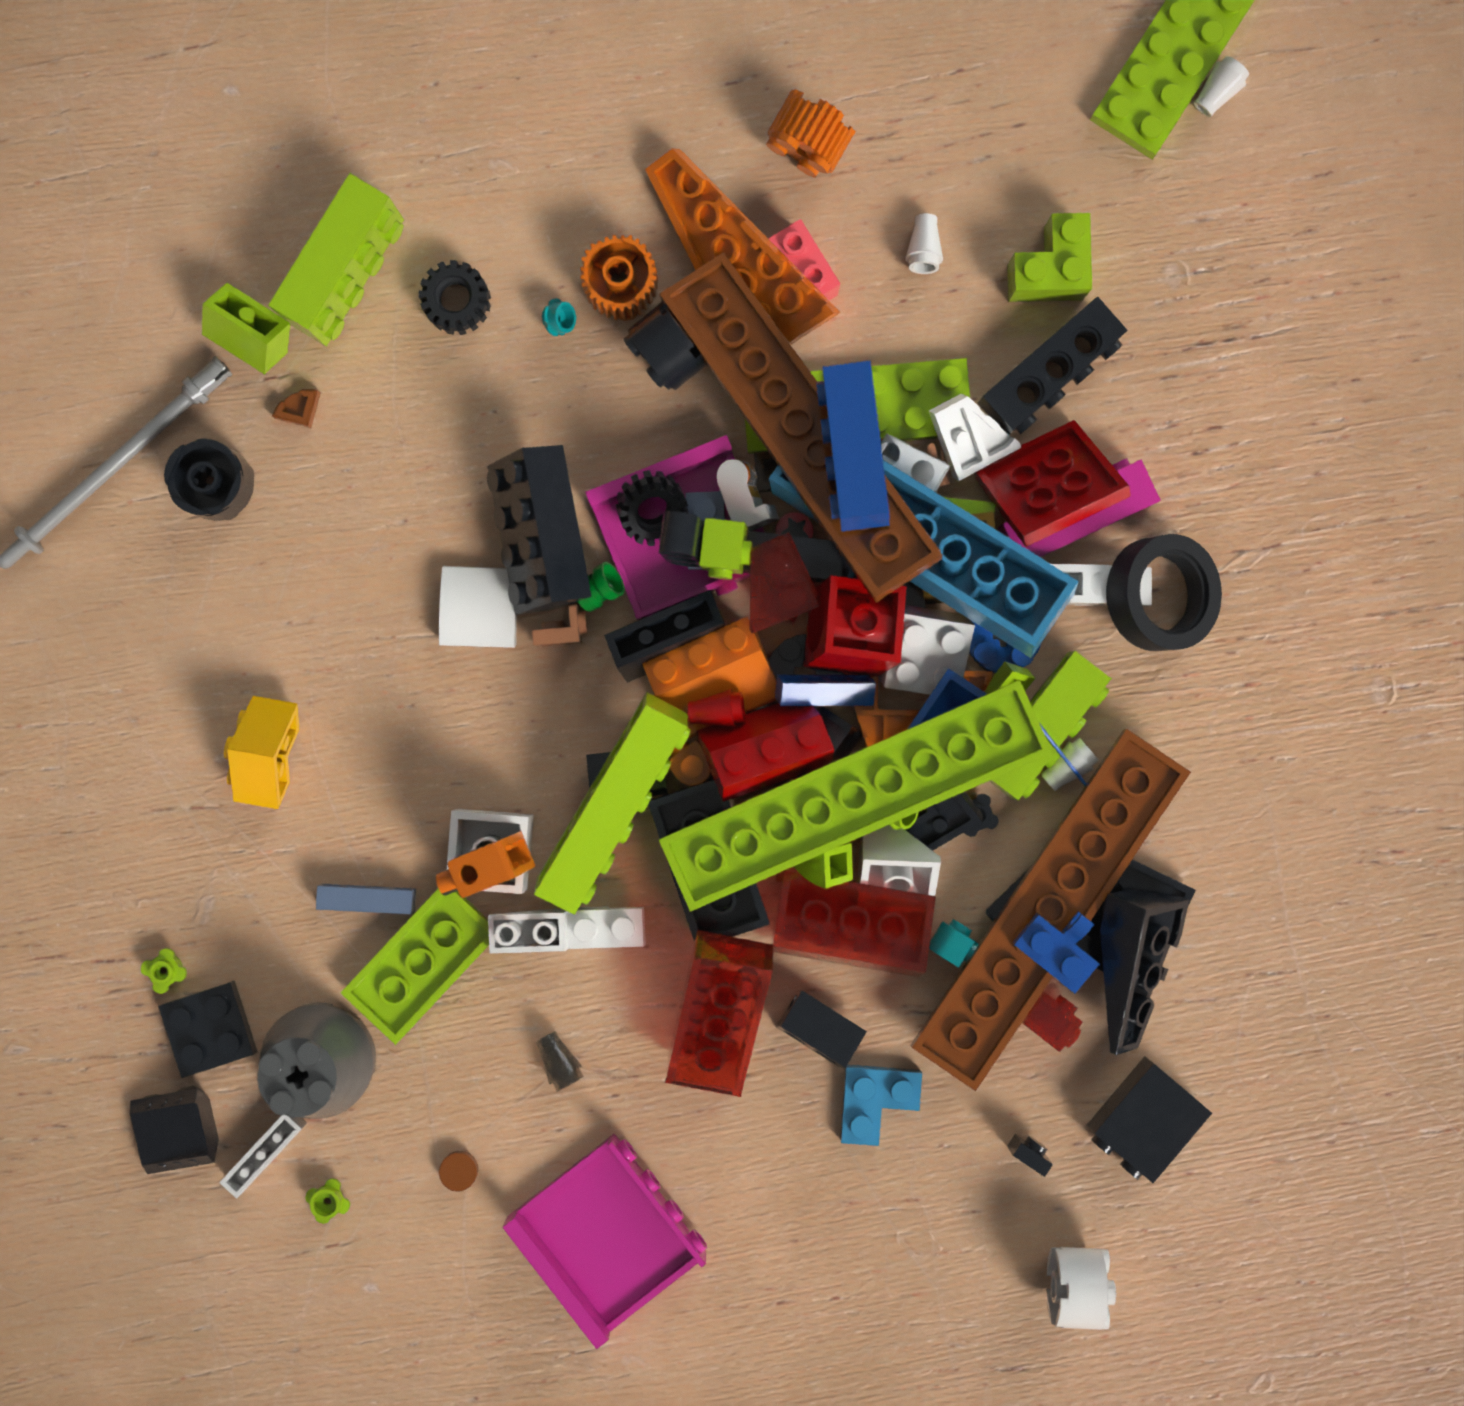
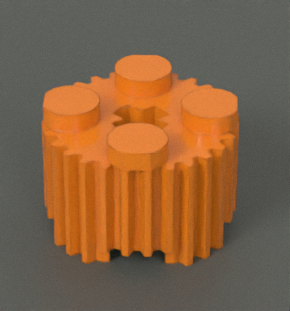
[766,89,856,178]
[580,235,658,321]

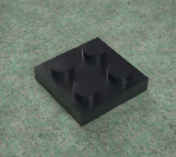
[158,980,258,1078]

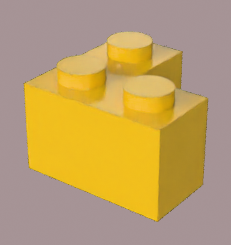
[224,696,299,809]

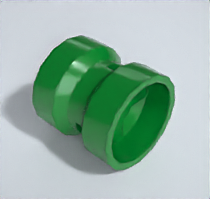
[578,562,625,612]

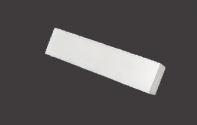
[219,1115,307,1199]

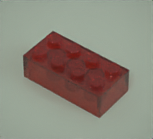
[665,930,774,1097]

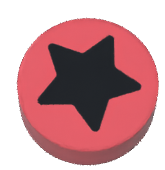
[775,512,813,538]

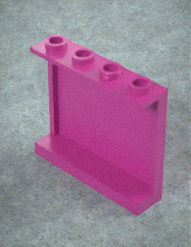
[585,435,769,621]
[502,1133,708,1350]

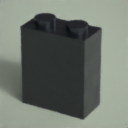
[1087,1056,1212,1183]

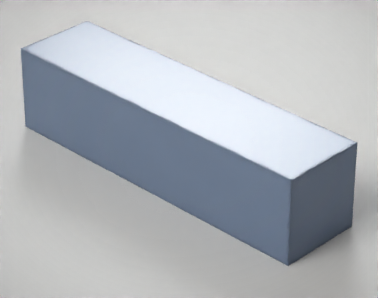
[316,884,416,914]

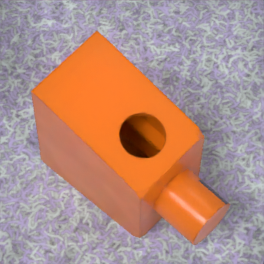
[436,831,536,898]

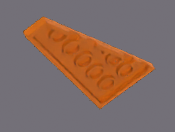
[645,148,841,345]

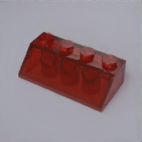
[770,870,936,977]

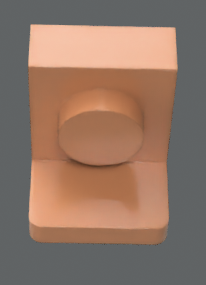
[532,604,588,647]

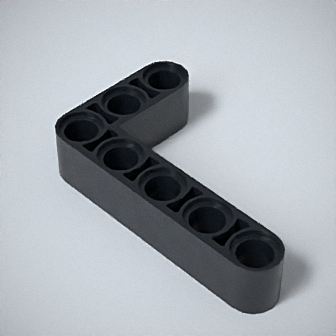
[658,511,857,582]

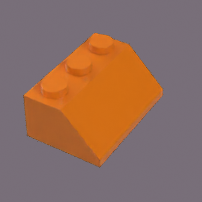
[642,617,777,739]

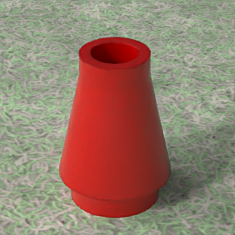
[687,689,746,727]

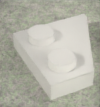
[929,394,1021,481]

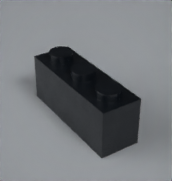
[604,590,726,683]

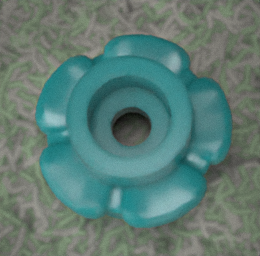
[542,298,576,336]

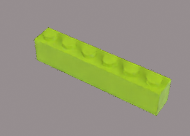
[534,692,691,915]

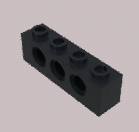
[978,296,1128,435]

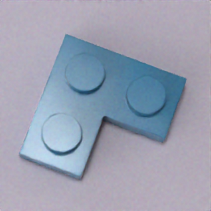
[840,1065,922,1146]

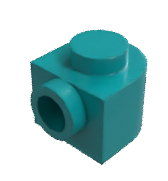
[927,919,979,968]

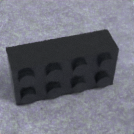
[487,445,592,615]
[648,779,770,949]

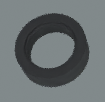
[1106,534,1222,651]

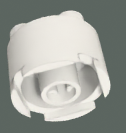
[1047,1247,1116,1330]

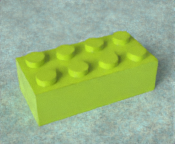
[268,173,404,347]

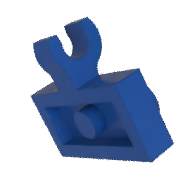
[1012,911,1099,994]

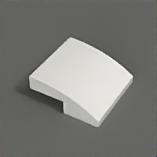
[439,566,517,648]

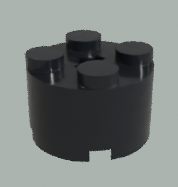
[623,300,707,390]
[164,438,254,521]

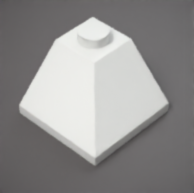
[857,826,941,912]

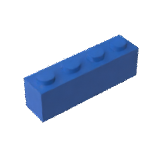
[816,360,890,532]

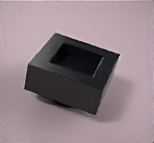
[1007,1134,1053,1177]

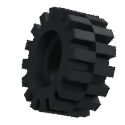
[419,260,491,335]
[616,470,689,546]

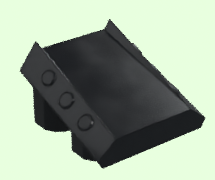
[130,1085,219,1174]

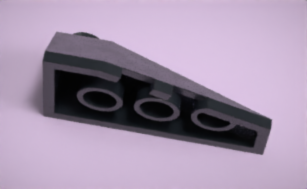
[1100,889,1189,1055]

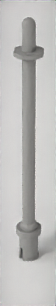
[0,356,233,569]

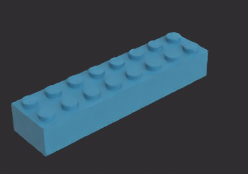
[769,460,1079,658]

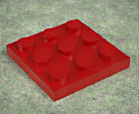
[974,420,1131,547]

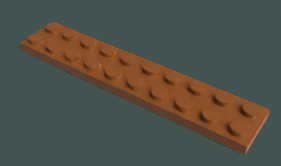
[659,253,943,603]
[910,729,1191,1091]

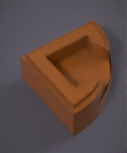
[272,389,321,428]

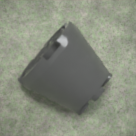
[257,1003,376,1119]

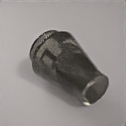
[536,1031,584,1092]

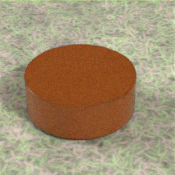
[439,1151,479,1192]

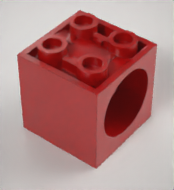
[804,575,906,677]

